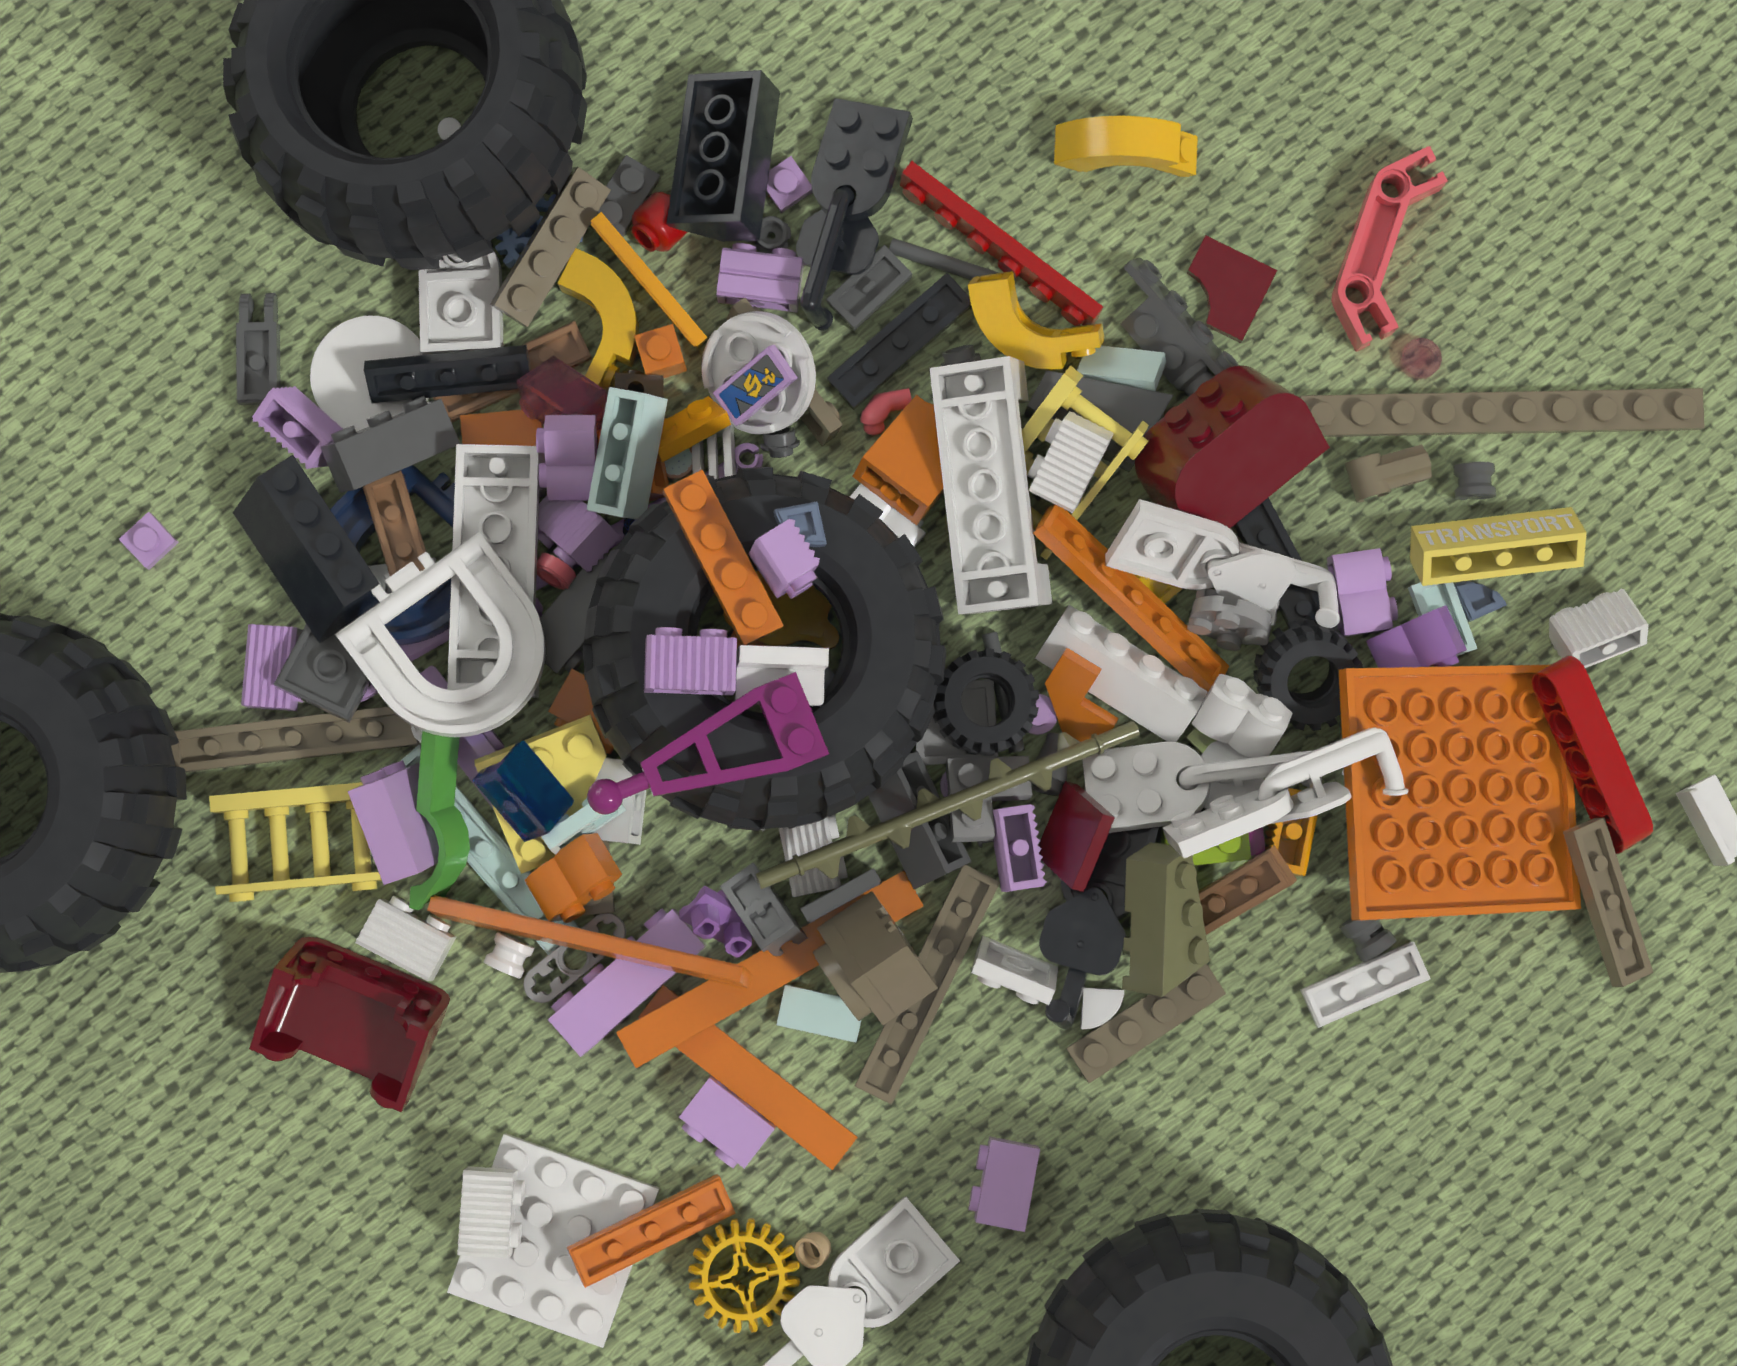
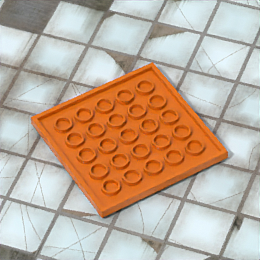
[1339,664,1581,920]

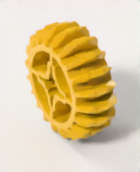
[688,1218,800,1333]

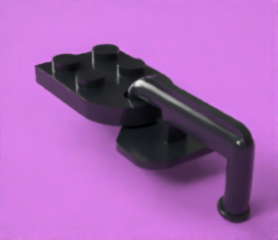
[796,98,913,331]
[1039,826,1162,1029]

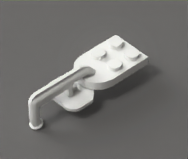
[419,117,504,355]
[1105,499,1340,628]
[1162,727,1408,858]
[1083,741,1322,833]
[762,1197,960,1366]

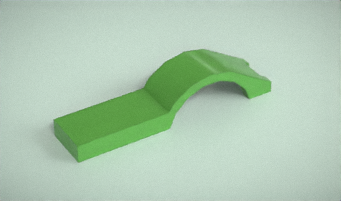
[409,731,470,910]

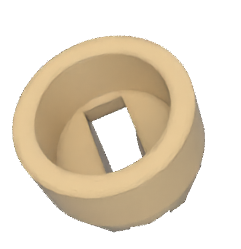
[795,1232,832,1269]

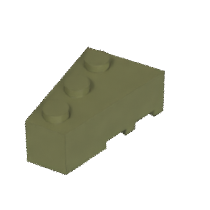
[1122,842,1210,997]

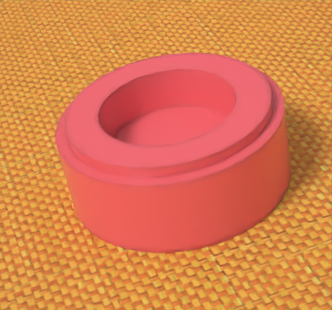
[537,553,576,590]

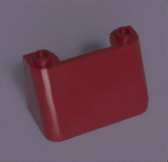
[249,936,450,1113]

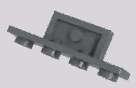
[1120,257,1239,384]

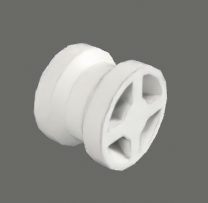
[484,932,535,978]

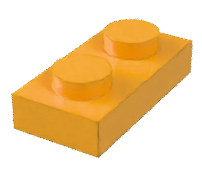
[657,396,731,463]

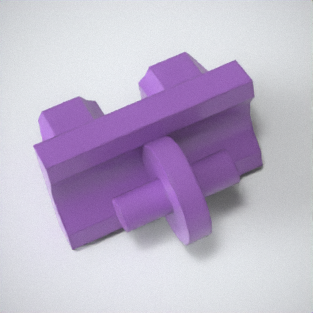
[679,885,752,958]

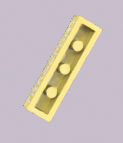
[1410,507,1587,586]

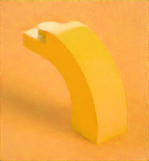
[1054,116,1198,177]
[558,248,639,396]
[968,271,1105,370]

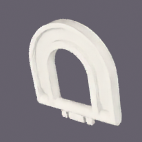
[335,532,546,737]

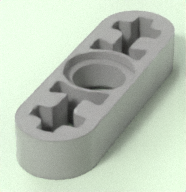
[524,913,626,1003]

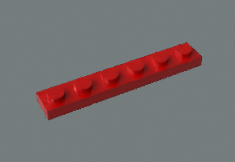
[900,161,1103,327]

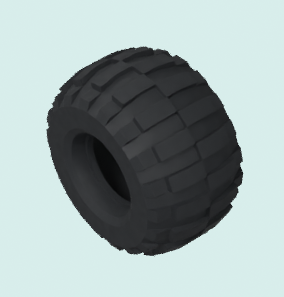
[223,0,587,270]
[583,467,946,831]
[0,613,187,973]
[1025,1209,1393,1366]

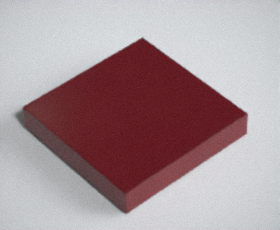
[1038,781,1115,891]

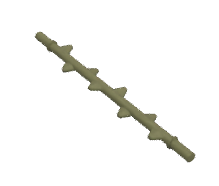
[755,721,1140,889]

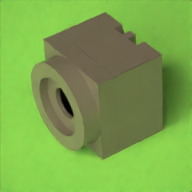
[813,891,938,1025]

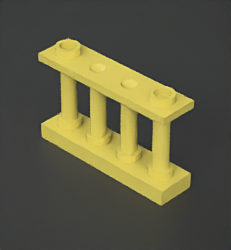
[1022,366,1149,560]
[209,782,382,902]

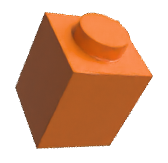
[634,324,687,378]

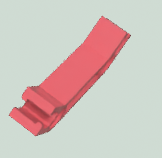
[1331,146,1448,352]

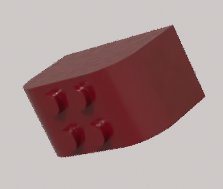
[1135,365,1330,528]

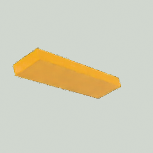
[591,212,708,348]

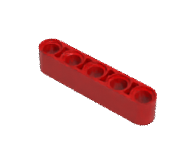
[1532,655,1653,854]

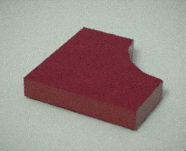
[1187,235,1278,343]

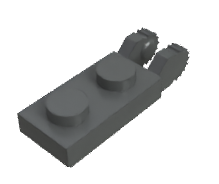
[236,293,281,405]

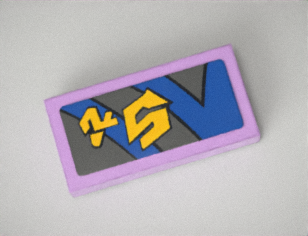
[713,344,798,426]

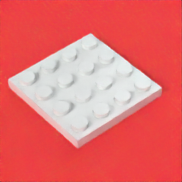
[447,1133,660,1348]

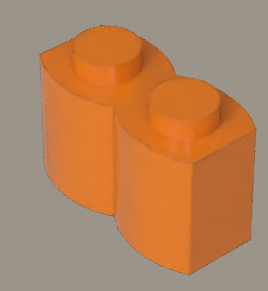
[524,833,622,923]

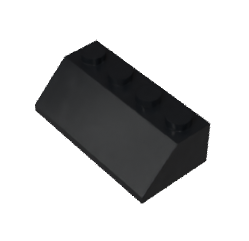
[666,70,780,242]
[232,455,382,643]

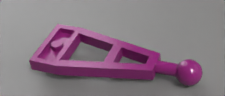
[587,672,829,815]

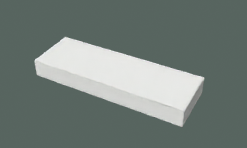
[1300,941,1430,1028]

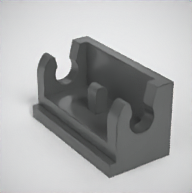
[720,862,808,956]

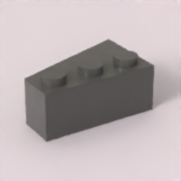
[1024,371,1173,472]

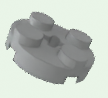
[1187,595,1272,651]

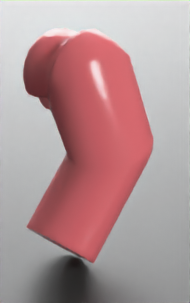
[860,388,912,435]

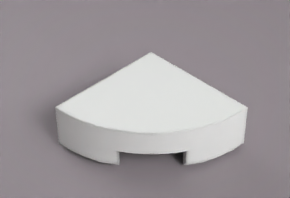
[1080,988,1124,1029]

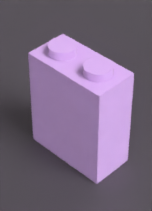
[348,760,439,885]

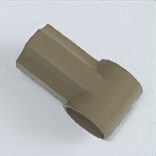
[1345,444,1432,503]

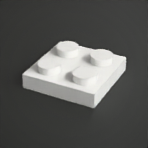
[971,936,1058,1005]

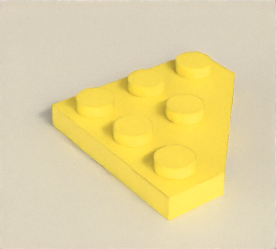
[474,714,607,874]

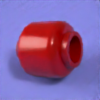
[631,192,688,252]

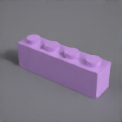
[548,908,707,1057]

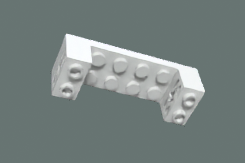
[929,356,1052,614]
[447,444,546,698]

